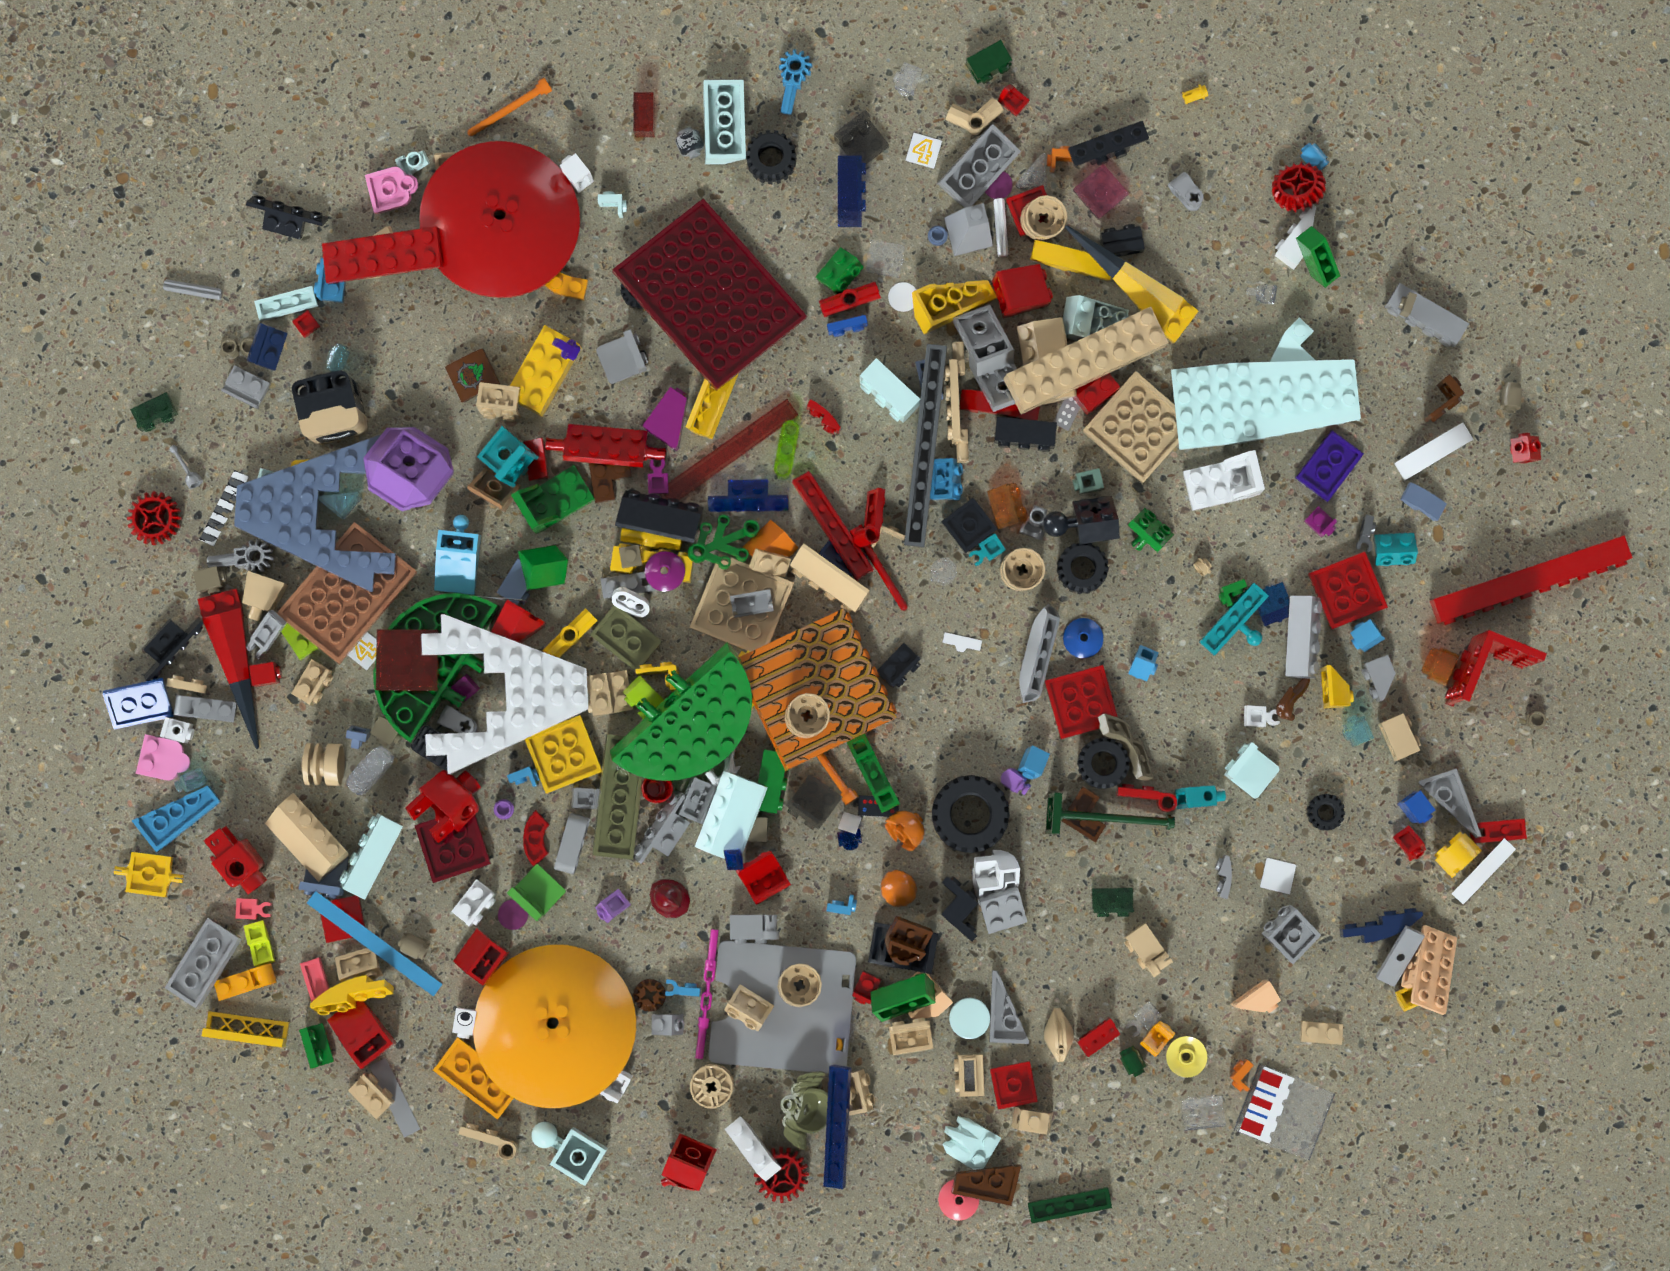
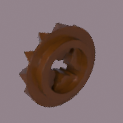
[633,979,666,1012]

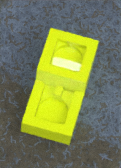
[244,920,275,967]

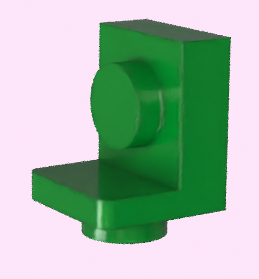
[1218,579,1247,608]

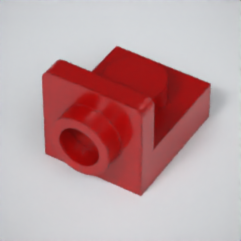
[1393,825,1426,861]
[852,970,881,1005]

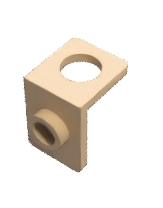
[871,525,905,549]

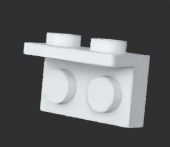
[451,879,496,927]

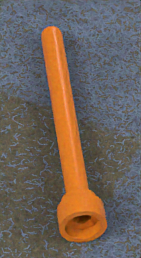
[467,78,552,136]
[816,753,859,805]

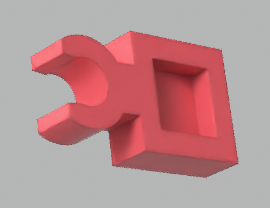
[235,898,272,919]

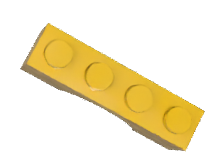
[610,543,694,583]

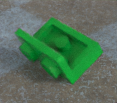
[815,247,863,295]

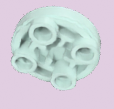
[949,998,990,1039]

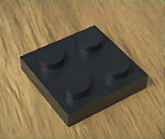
[941,498,997,554]

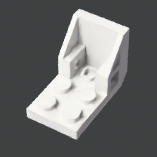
[1183,450,1265,511]

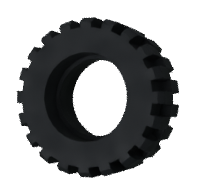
[932,775,1010,853]

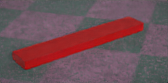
[792,471,874,581]

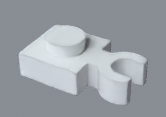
[1244,705,1280,727]

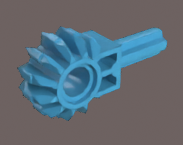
[779,49,813,115]

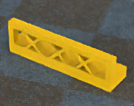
[685,374,738,439]
[201,1011,290,1048]

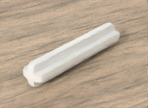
[994,198,1009,257]

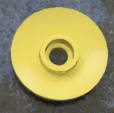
[1166,1036,1207,1078]

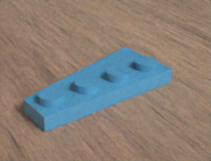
[132,786,222,852]

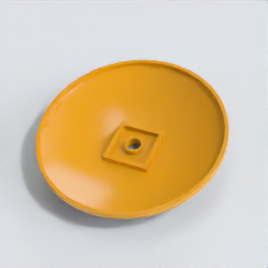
[473,945,637,1108]

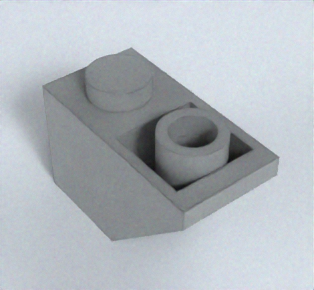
[1361,655,1396,702]

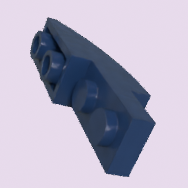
[1339,908,1423,943]

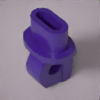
[552,337,581,361]

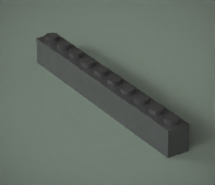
[904,344,947,548]

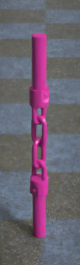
[695,929,719,1059]

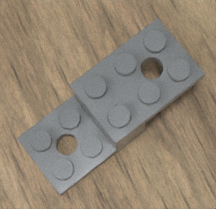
[953,305,1017,412]

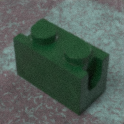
[966,40,1013,84]

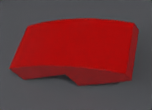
[807,399,841,434]

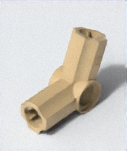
[945,97,1004,135]

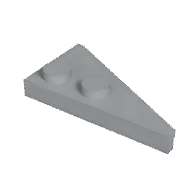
[1419,769,1481,838]
[989,970,1029,1044]

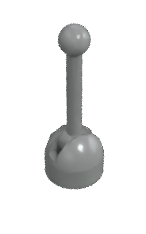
[169,445,203,489]

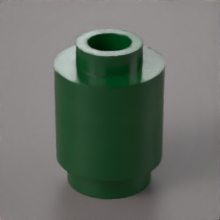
[1119,1045,1147,1077]

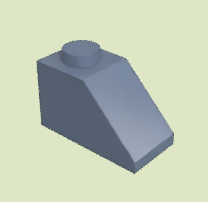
[496,559,530,606]

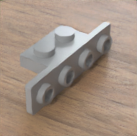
[633,789,690,864]

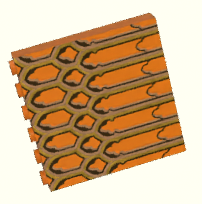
[740,608,897,771]

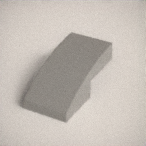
[571,788,600,809]

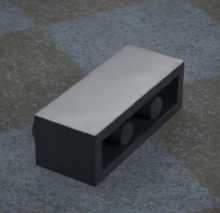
[994,417,1057,452]

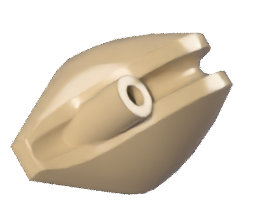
[1044,1008,1074,1062]

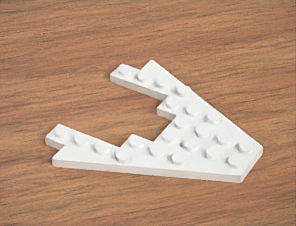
[421,614,588,774]

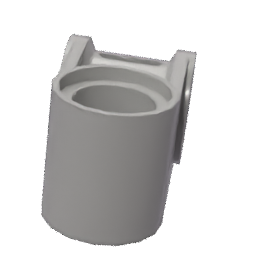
[1168,172,1204,211]
[437,705,478,733]

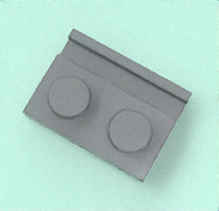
[221,365,271,409]

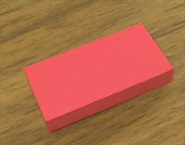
[300,957,330,1002]

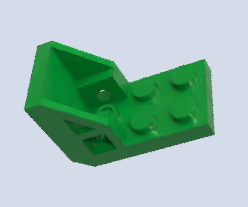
[511,465,595,534]

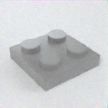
[978,886,1027,934]

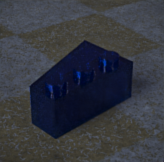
[838,156,866,227]

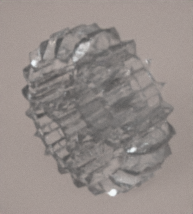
[346,746,394,796]

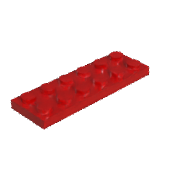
[322,226,443,284]

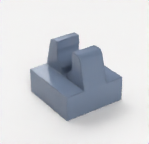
[346,725,371,749]

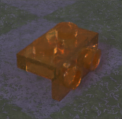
[987,483,1027,529]

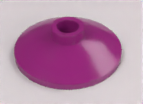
[645,551,685,592]

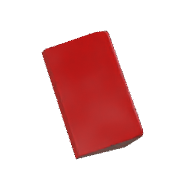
[524,437,549,481]

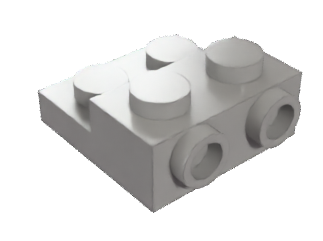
[1261,904,1321,964]

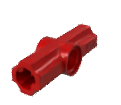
[819,282,881,318]

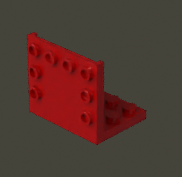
[1445,630,1547,707]

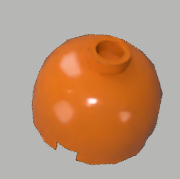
[885,810,925,851]

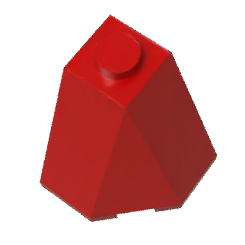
[491,600,547,643]

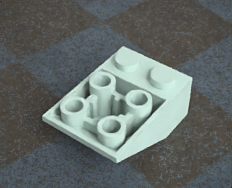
[1063,295,1129,341]

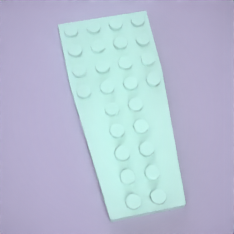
[1171,359,1361,450]

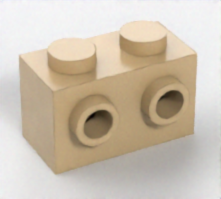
[1378,713,1421,761]

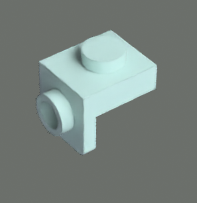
[598,191,627,218]

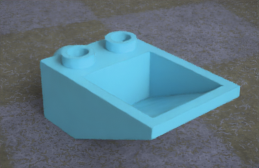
[434,515,481,595]

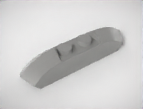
[1019,604,1060,703]

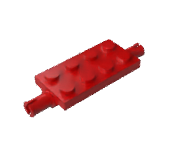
[545,424,666,468]

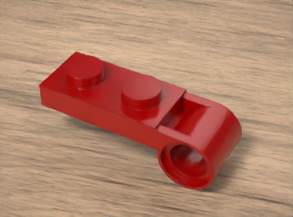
[853,487,885,547]
[1116,784,1177,812]

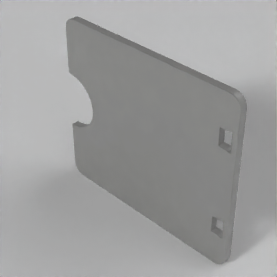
[709,941,856,1074]

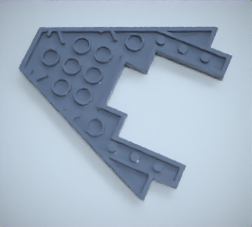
[234,435,396,592]

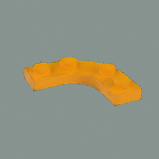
[545,272,588,301]

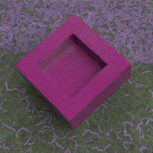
[451,673,480,702]

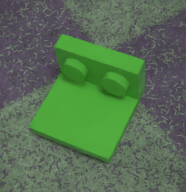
[507,864,566,921]

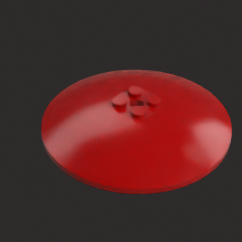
[419,141,580,298]

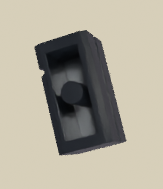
[1100,224,1145,257]

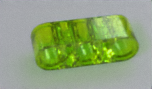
[774,420,800,480]

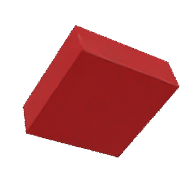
[292,310,321,338]

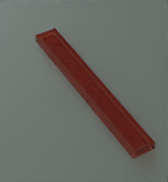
[659,399,799,500]

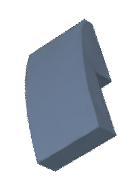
[1400,482,1447,521]

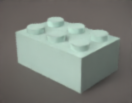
[860,358,920,423]

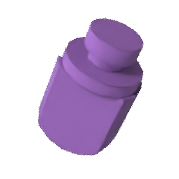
[1001,768,1031,795]

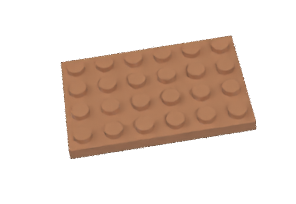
[277,522,417,665]

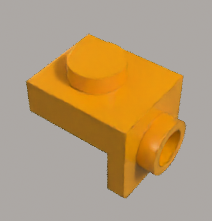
[1140,1021,1175,1057]

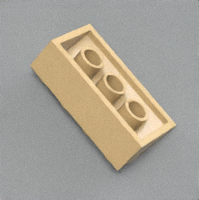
[1017,317,1077,405]
[790,543,870,614]
[265,793,350,882]

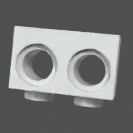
[560,153,594,193]

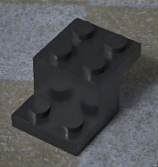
[940,876,978,942]
[868,922,938,974]

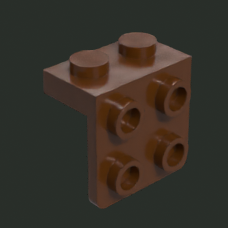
[1424,374,1464,423]

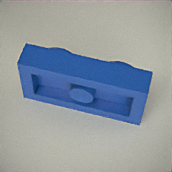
[827,315,868,337]

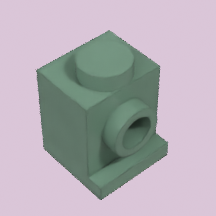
[1072,468,1104,495]

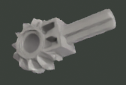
[207,539,274,573]

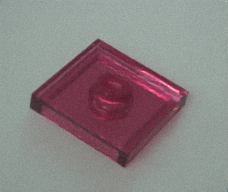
[1073,164,1129,220]

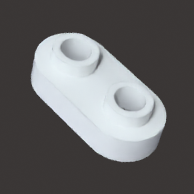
[612,587,650,617]

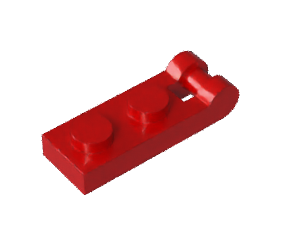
[1470,818,1527,843]

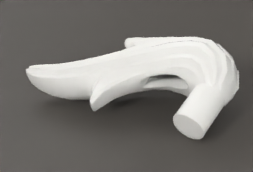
[705,745,741,787]

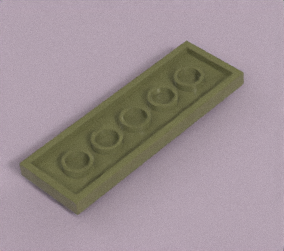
[592,734,643,860]

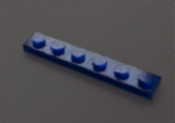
[823,1065,851,1189]

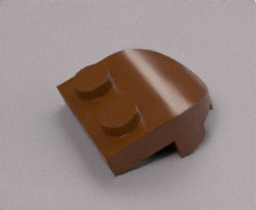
[885,916,933,965]

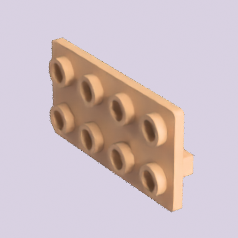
[1401,925,1457,1015]

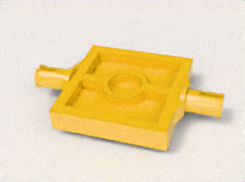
[114,852,184,897]

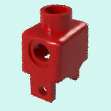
[405,770,481,843]
[203,825,267,895]

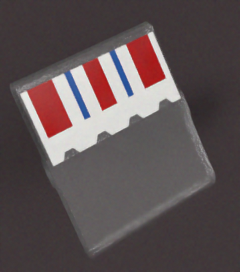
[1234,1063,1335,1161]

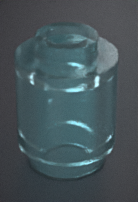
[325,343,350,372]

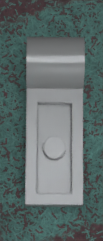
[174,695,236,723]

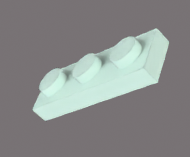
[254,286,318,321]

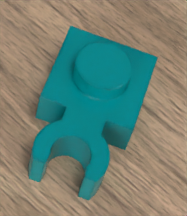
[968,534,1006,566]

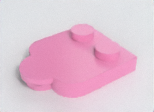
[365,167,418,214]
[136,734,190,781]

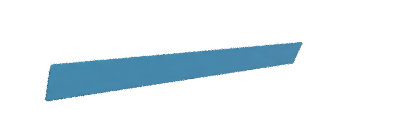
[307,891,442,996]

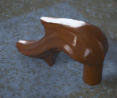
[1276,678,1310,721]

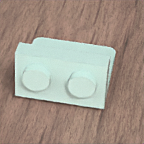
[1224,742,1280,798]

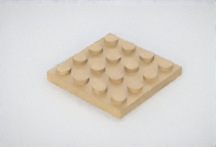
[1082,371,1179,484]
[689,553,794,652]

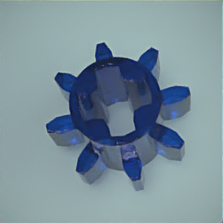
[837,829,862,851]

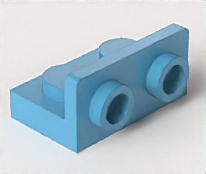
[314,258,346,303]
[930,458,963,500]

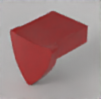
[998,84,1030,117]

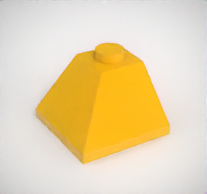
[1320,665,1354,709]

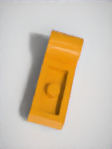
[214,963,277,1001]

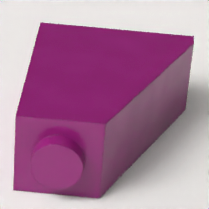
[643,387,688,452]

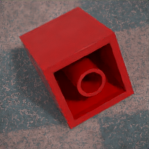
[992,264,1053,319]

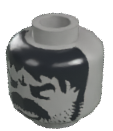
[675,127,704,159]

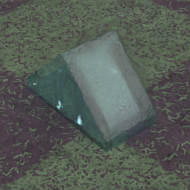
[318,492,362,520]

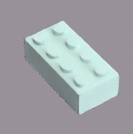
[339,813,403,900]

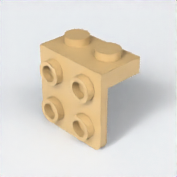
[889,1018,933,1056]

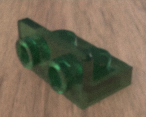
[130,392,178,432]
[1091,888,1134,917]

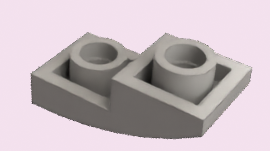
[1215,855,1232,899]

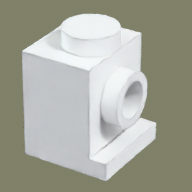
[160,717,194,744]

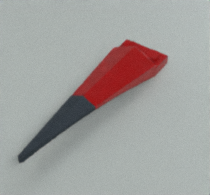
[197,588,259,749]

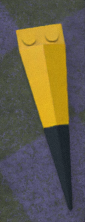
[1065,225,1199,343]

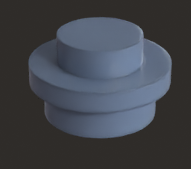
[928,226,948,246]

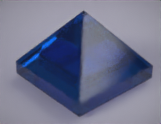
[723,849,744,870]

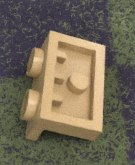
[291,659,334,706]
[335,948,383,983]
[724,984,774,1031]
[348,1073,395,1119]

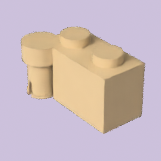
[1124,923,1173,978]

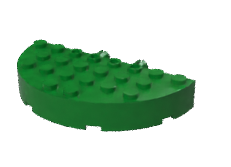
[373,593,500,743]
[610,642,752,781]

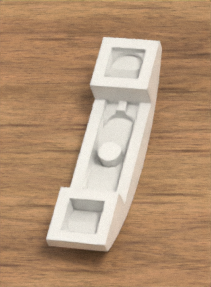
[1394,423,1473,480]

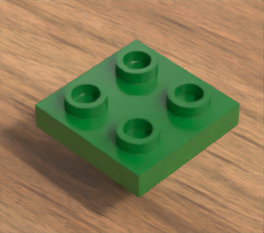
[1128,508,1174,553]

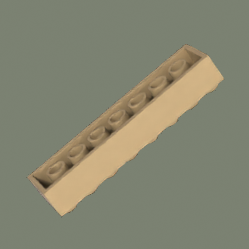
[1003,307,1169,414]

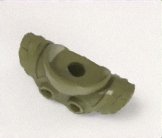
[780,1071,832,1150]

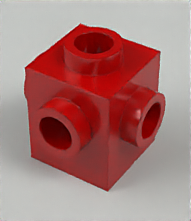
[1510,433,1541,464]

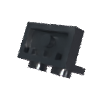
[877,643,921,688]

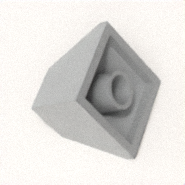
[944,203,993,256]

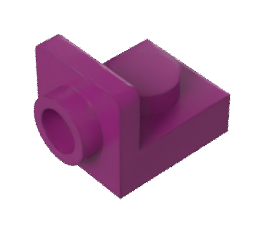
[1304,506,1338,538]

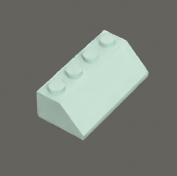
[703,80,746,164]
[695,771,768,864]

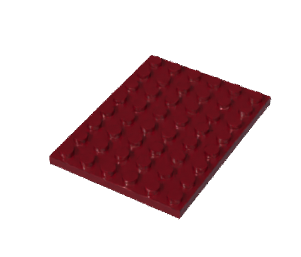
[612,198,807,391]

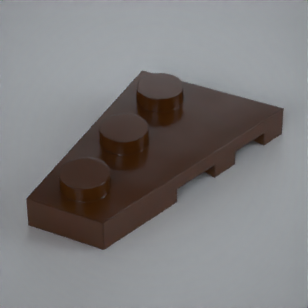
[951,1164,1021,1206]

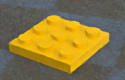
[525,715,602,794]

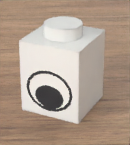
[452,1007,477,1039]

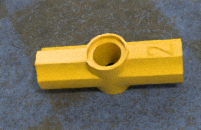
[620,528,682,551]
[542,608,598,658]

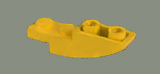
[310,975,394,1015]

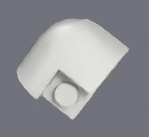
[972,850,1020,904]

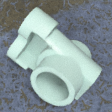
[395,150,430,175]

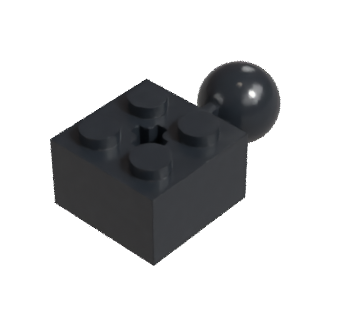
[1043,496,1120,544]

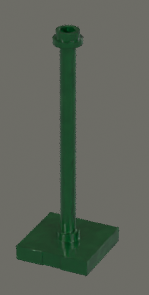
[1045,793,1175,835]

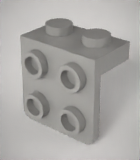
[596,329,648,384]

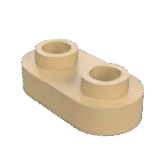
[166,675,207,694]

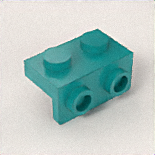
[1373,533,1418,566]

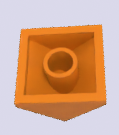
[742,520,799,557]

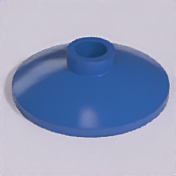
[1063,618,1103,658]

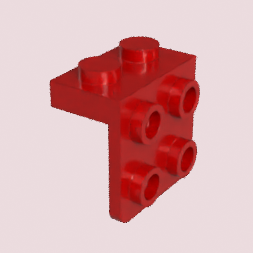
[736,851,791,905]

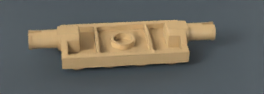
[944,342,969,463]

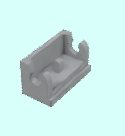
[730,589,774,618]

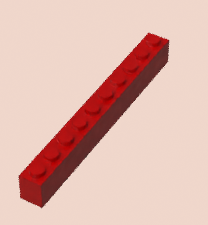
[1430,535,1633,625]

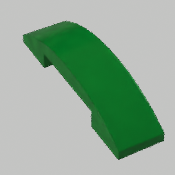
[847,733,900,813]

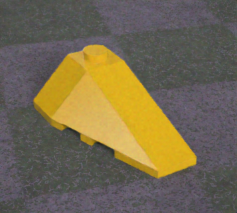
[912,280,997,334]

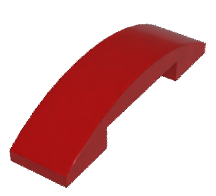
[959,389,1040,421]

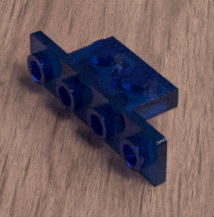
[708,480,789,512]

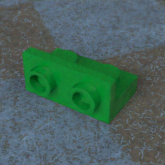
[299,1023,334,1069]

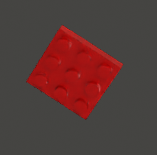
[1308,552,1388,630]
[1044,665,1118,740]

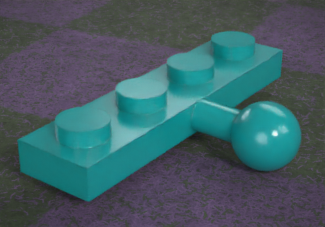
[1199,582,1269,656]

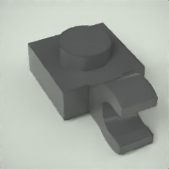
[1356,515,1376,552]

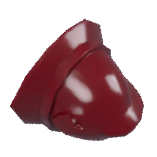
[649,879,690,918]

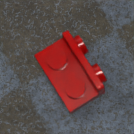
[1076,1017,1120,1057]

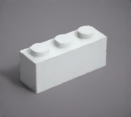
[725,1116,781,1181]

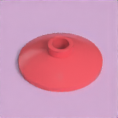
[938,1179,979,1220]

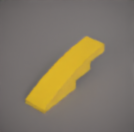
[1030,240,1111,281]

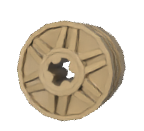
[1020,195,1067,241]
[1000,548,1045,591]
[784,693,830,738]
[302,743,345,786]
[777,963,822,1007]
[690,1063,734,1108]

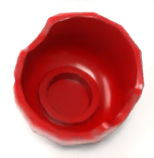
[641,778,673,804]

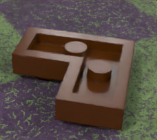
[589,463,632,504]
[1061,787,1106,843]

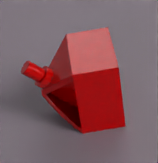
[661,1133,717,1191]

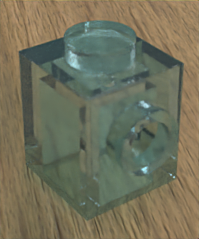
[1342,715,1374,747]

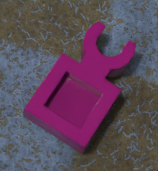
[648,459,669,494]

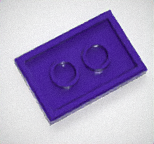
[1295,430,1364,502]

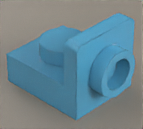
[507,766,540,787]
[826,894,857,915]

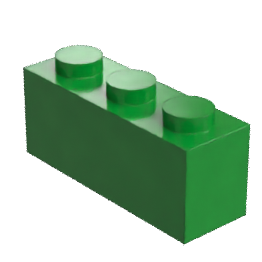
[1296,226,1340,288]
[758,749,790,814]
[870,973,936,1022]

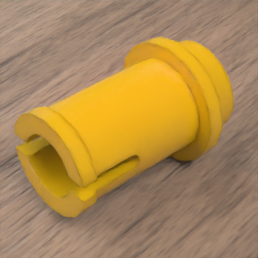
[1182,84,1208,104]

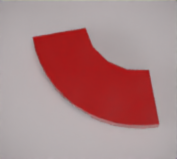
[523,810,550,867]

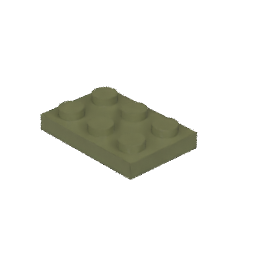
[590,605,662,672]

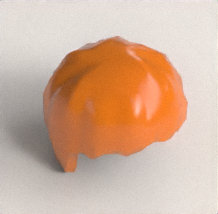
[881,870,917,907]

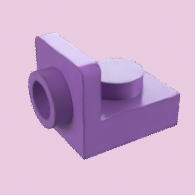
[595,889,631,923]

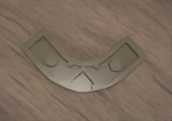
[1098,714,1154,782]

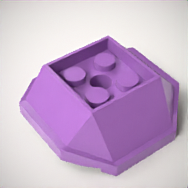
[363,427,454,511]

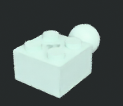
[531,1122,608,1186]

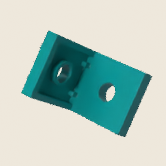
[477,426,539,488]

